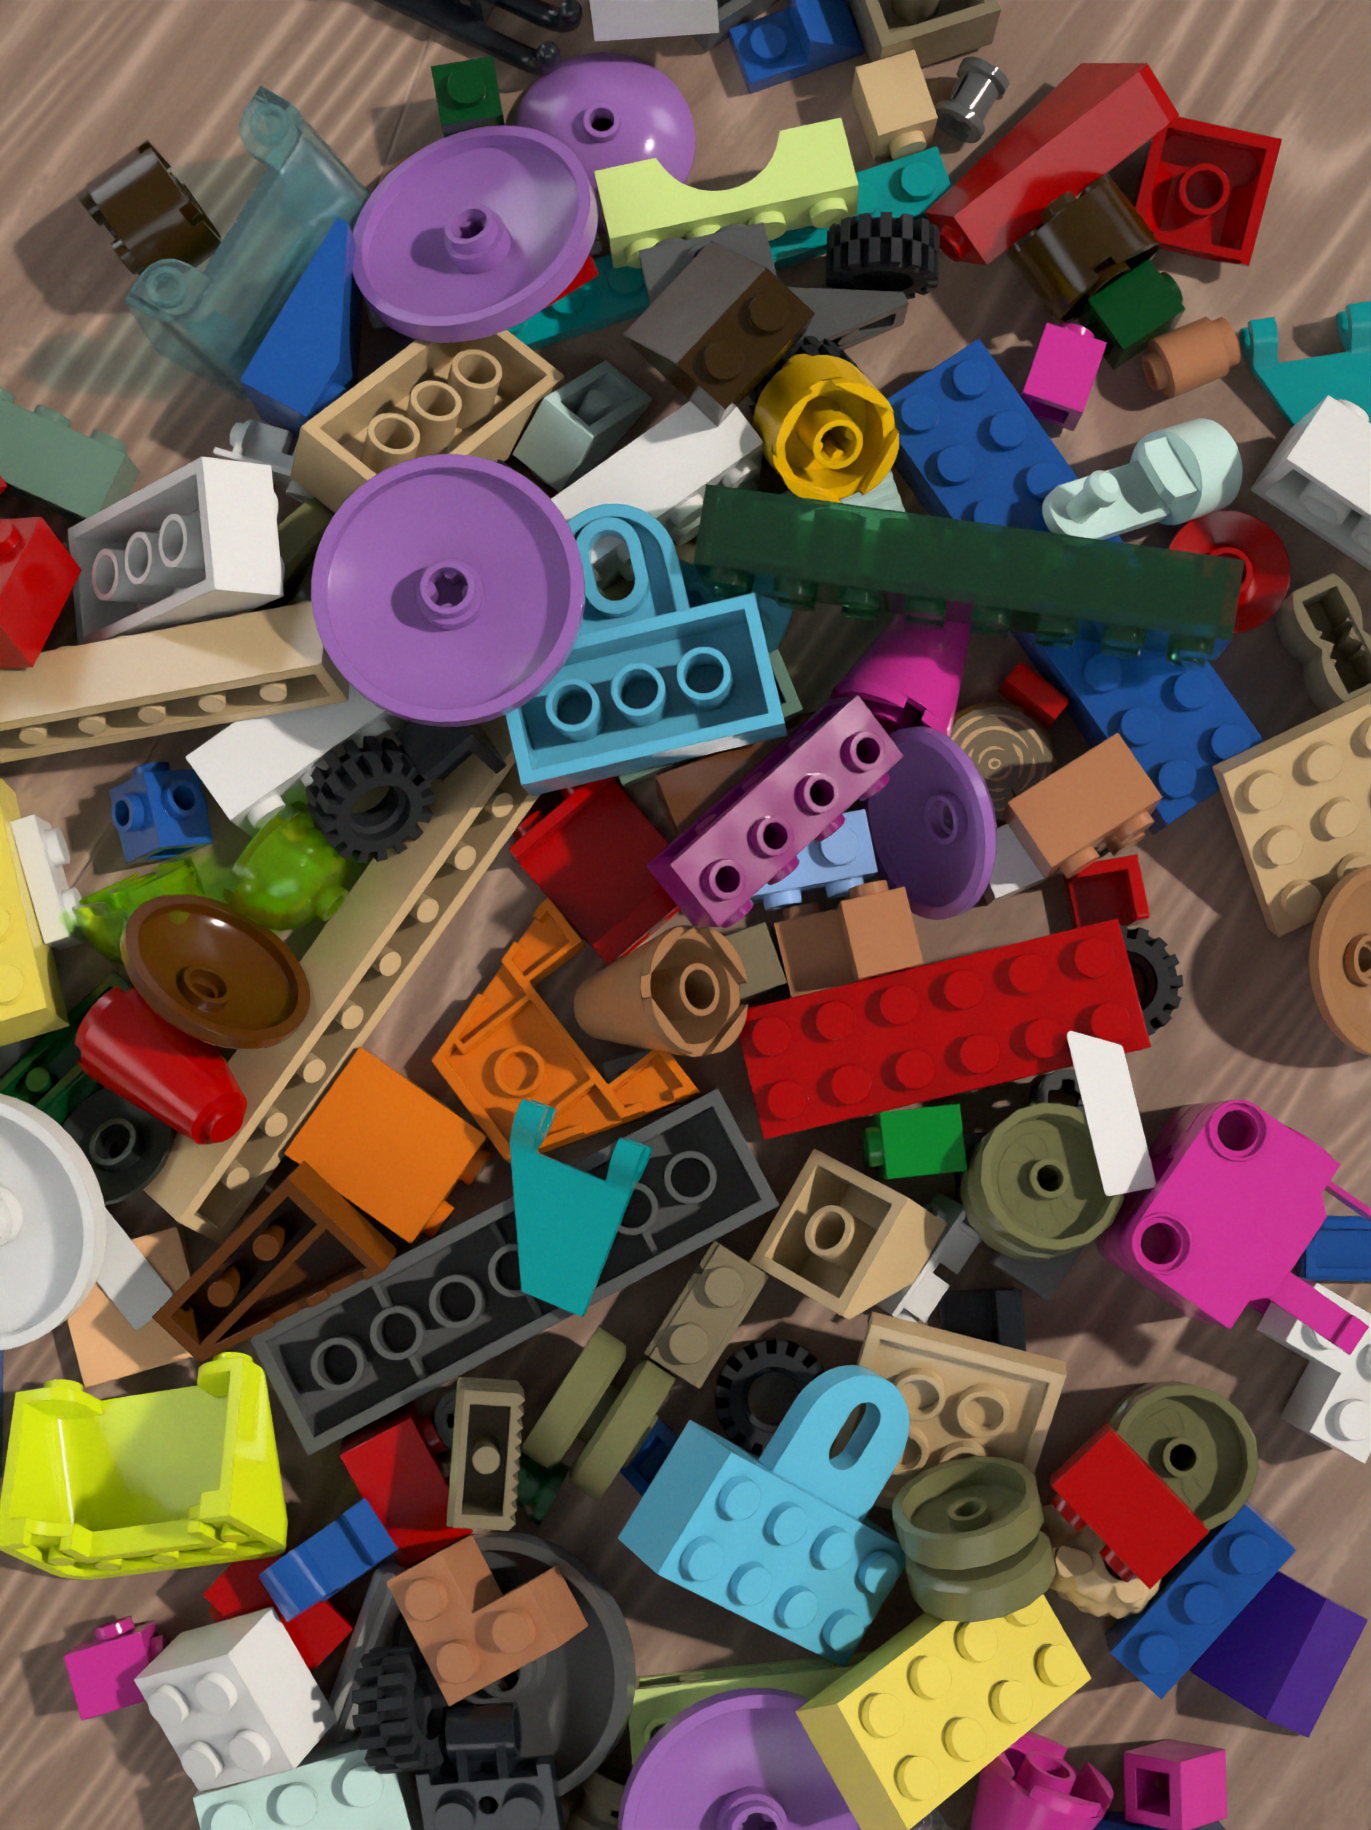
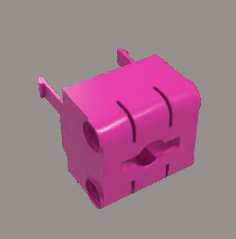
[1095,1100,1371,1355]

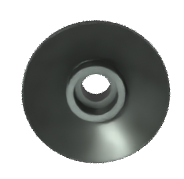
[62,1087,175,1205]

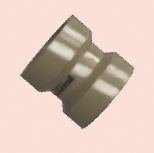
[565,1763,630,1830]

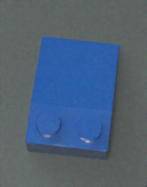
[239,217,363,440]

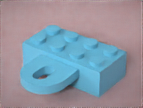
[506,503,787,796]
[618,1365,909,1667]

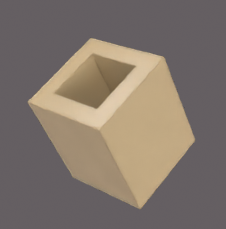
[851,49,938,161]

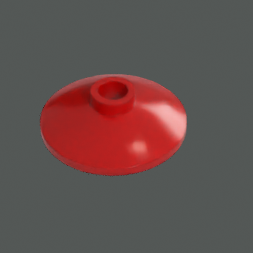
[1163,510,1291,635]

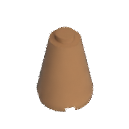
[574,925,748,1057]

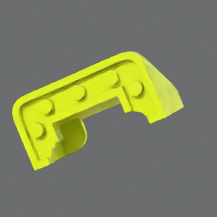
[0,1352,288,1580]

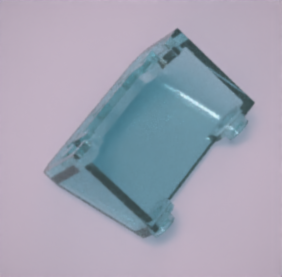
[124,85,370,402]

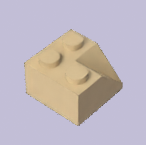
[750,1148,947,1320]

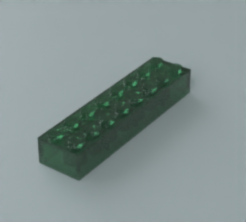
[693,484,1245,668]

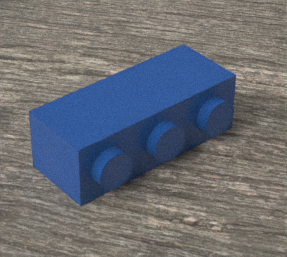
[1105,1500,1296,1699]

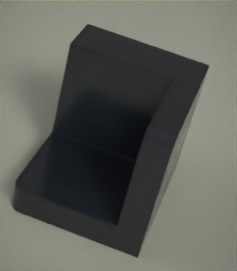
[395,721,507,782]
[938,1287,1026,1351]

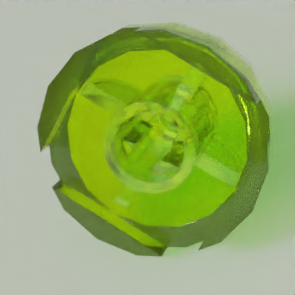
[223,801,349,931]
[72,857,207,966]

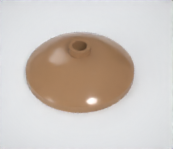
[1309,864,1371,1055]

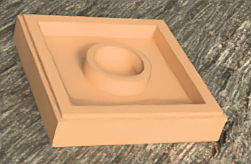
[67,1226,194,1388]

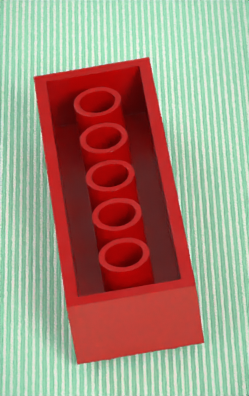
[739,918,1151,1140]

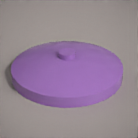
[352,125,598,343]
[311,454,585,727]
[618,1688,861,1830]

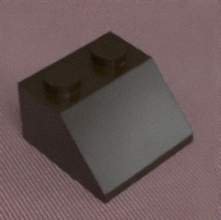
[622,241,815,427]

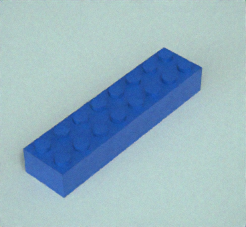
[887,339,1264,835]

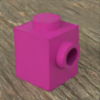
[1020,323,1107,431]
[63,1616,170,1721]
[1124,1739,1227,1830]

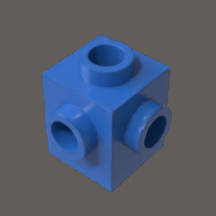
[109,762,214,864]

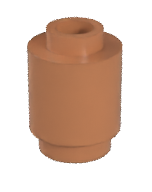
[1141,317,1241,398]

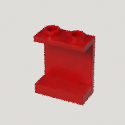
[508,776,680,966]

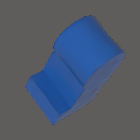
[258,1498,398,1623]

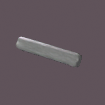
[324,1561,408,1743]

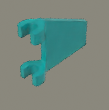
[1239,301,1371,428]
[509,1099,653,1317]

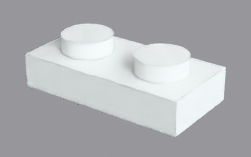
[9,814,87,950]

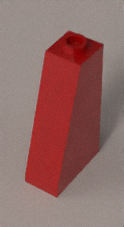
[925,63,1179,265]

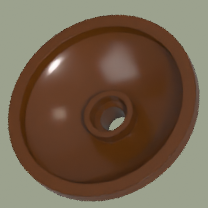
[120,894,310,1049]

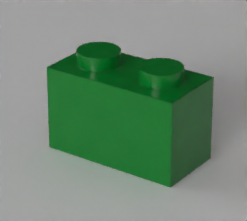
[861,1104,967,1179]

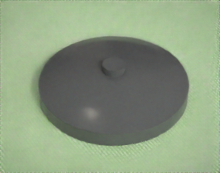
[388,1531,636,1801]

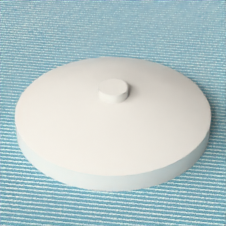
[0,1094,107,1350]

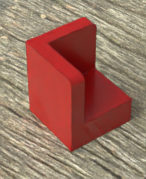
[1063,854,1150,929]

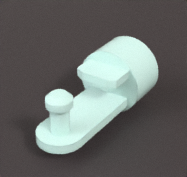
[1042,418,1243,547]

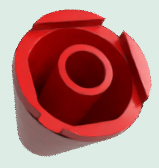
[75,985,247,1145]

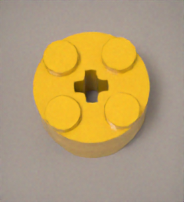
[752,354,899,506]

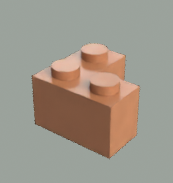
[1002,733,1162,880]
[772,880,924,999]
[386,1535,589,1706]

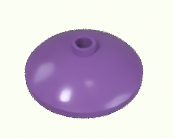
[513,52,695,233]
[860,726,997,920]

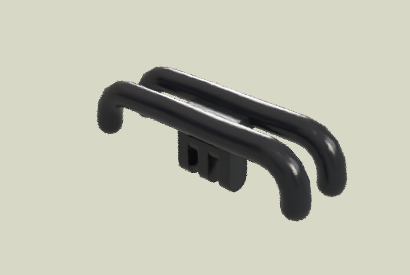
[374,0,583,75]

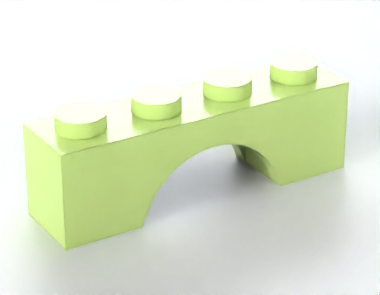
[594,118,859,269]

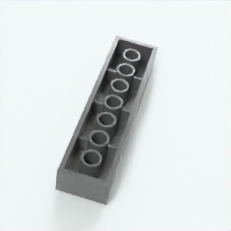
[249,1088,779,1456]

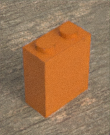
[284,1047,493,1244]

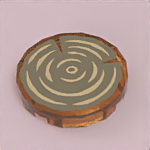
[950,700,1058,827]

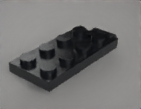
[415,1701,565,1830]

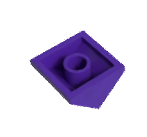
[1190,1570,1368,1738]

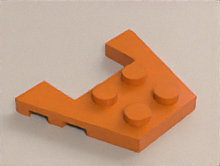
[431,897,700,1164]

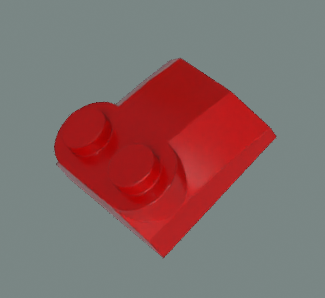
[1134,116,1282,267]

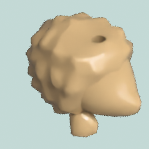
[1042,1504,1163,1619]

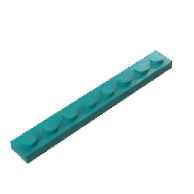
[507,146,952,351]

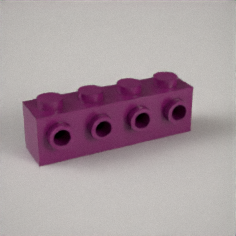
[646,695,904,928]

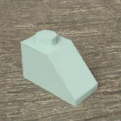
[513,360,653,493]

